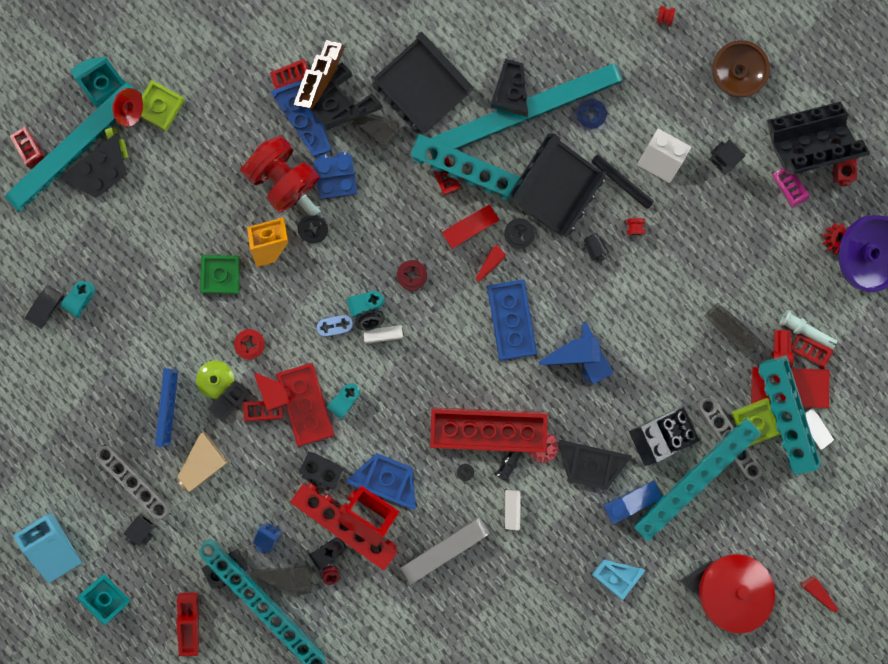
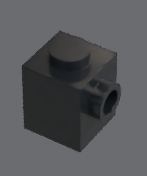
[124,514,156,546]

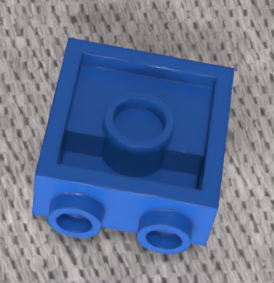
[314,152,357,200]

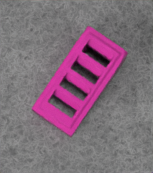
[772,169,810,209]

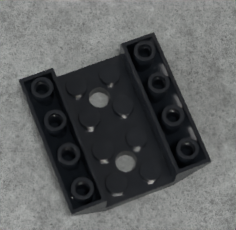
[767,101,870,175]

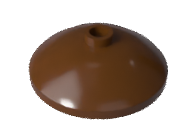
[712,40,770,97]

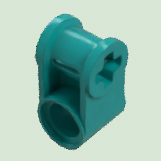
[60,281,95,318]
[346,291,385,317]
[326,383,360,420]

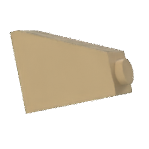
[177,432,229,492]

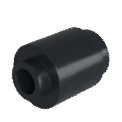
[584,233,609,263]

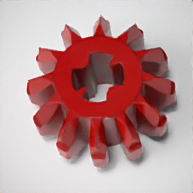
[822,223,850,255]

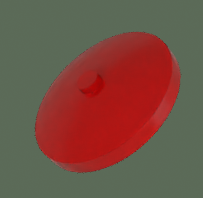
[699,554,775,633]

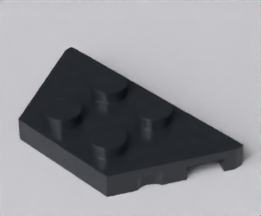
[60,134,127,197]
[558,440,632,490]

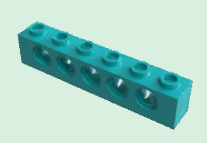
[409,134,520,202]
[759,355,821,475]

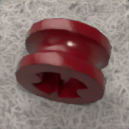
[321,566,340,585]

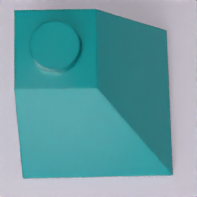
[70,57,125,107]

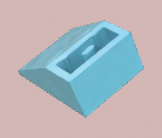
[13,513,82,583]

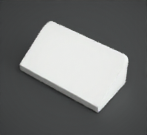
[364,325,403,344]
[805,408,834,450]
[505,490,520,530]

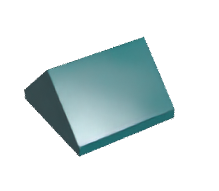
[76,574,131,626]

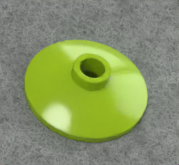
[196,361,234,399]

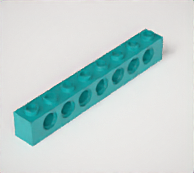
[634,417,762,541]

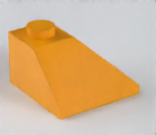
[247,217,288,267]

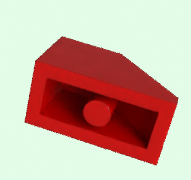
[254,373,292,411]

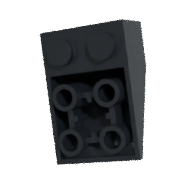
[629,406,699,466]

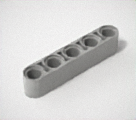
[697,398,762,480]
[96,446,171,519]
[400,517,490,584]

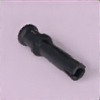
[494,451,522,482]

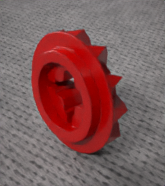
[234,329,265,360]

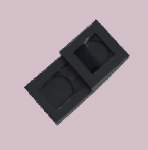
[25,284,64,329]
[208,380,250,422]

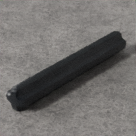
[591,154,654,209]

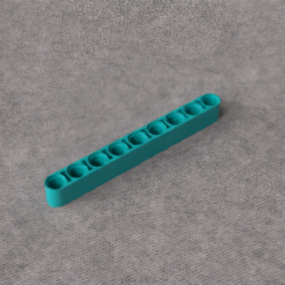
[5,83,135,212]
[199,539,325,664]

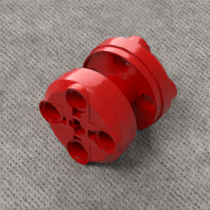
[240,135,320,213]

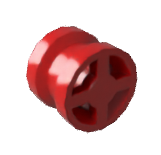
[656,5,675,27]
[626,218,646,235]

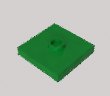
[200,255,240,294]

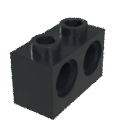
[709,139,746,175]
[298,451,345,490]
[201,549,248,590]

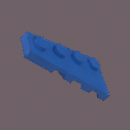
[270,81,331,157]

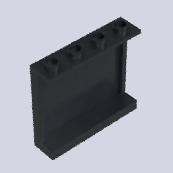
[371,31,473,135]
[507,134,607,237]

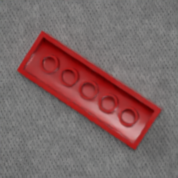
[430,407,548,453]

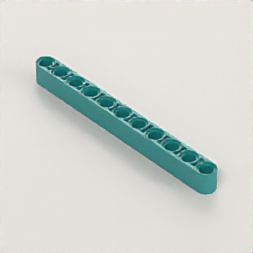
[429,63,623,159]

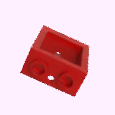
[338,485,400,547]

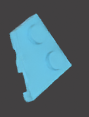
[592,560,645,600]

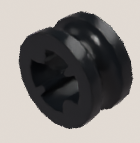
[457,464,474,481]

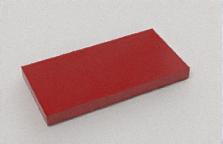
[276,362,335,447]
[751,367,830,408]

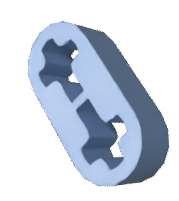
[317,315,353,336]

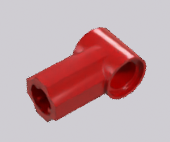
[771,330,794,368]

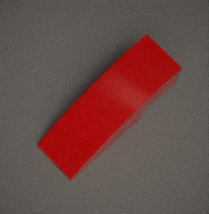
[442,204,500,250]
[176,592,199,656]

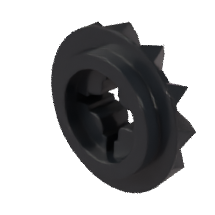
[297,214,328,243]
[504,218,535,249]
[354,309,385,330]

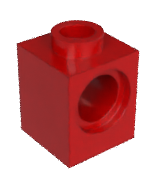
[833,159,857,186]

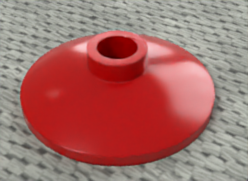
[113,88,143,127]

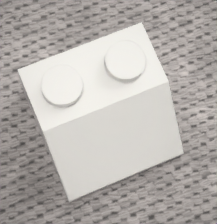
[637,128,691,183]

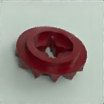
[397,260,427,290]

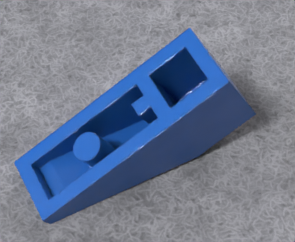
[581,322,613,385]
[539,335,600,366]
[602,480,662,524]
[253,522,283,554]

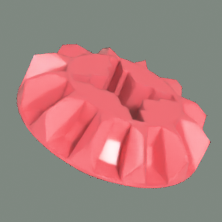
[528,433,558,463]

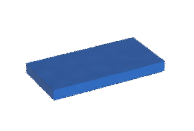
[487,279,537,361]
[155,368,178,447]

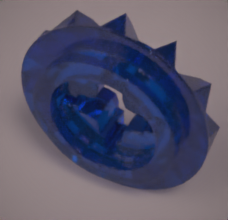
[576,99,607,129]

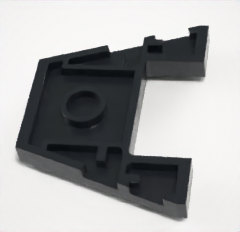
[307,62,383,130]

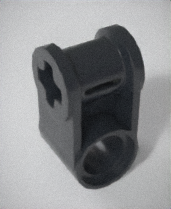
[308,538,346,571]

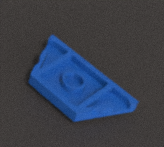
[346,453,416,510]

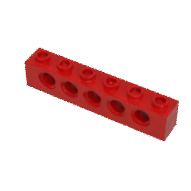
[290,482,398,571]

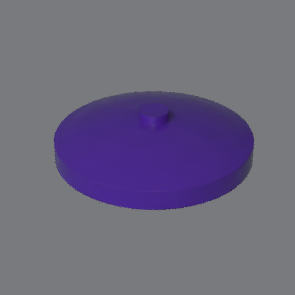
[839,215,888,292]

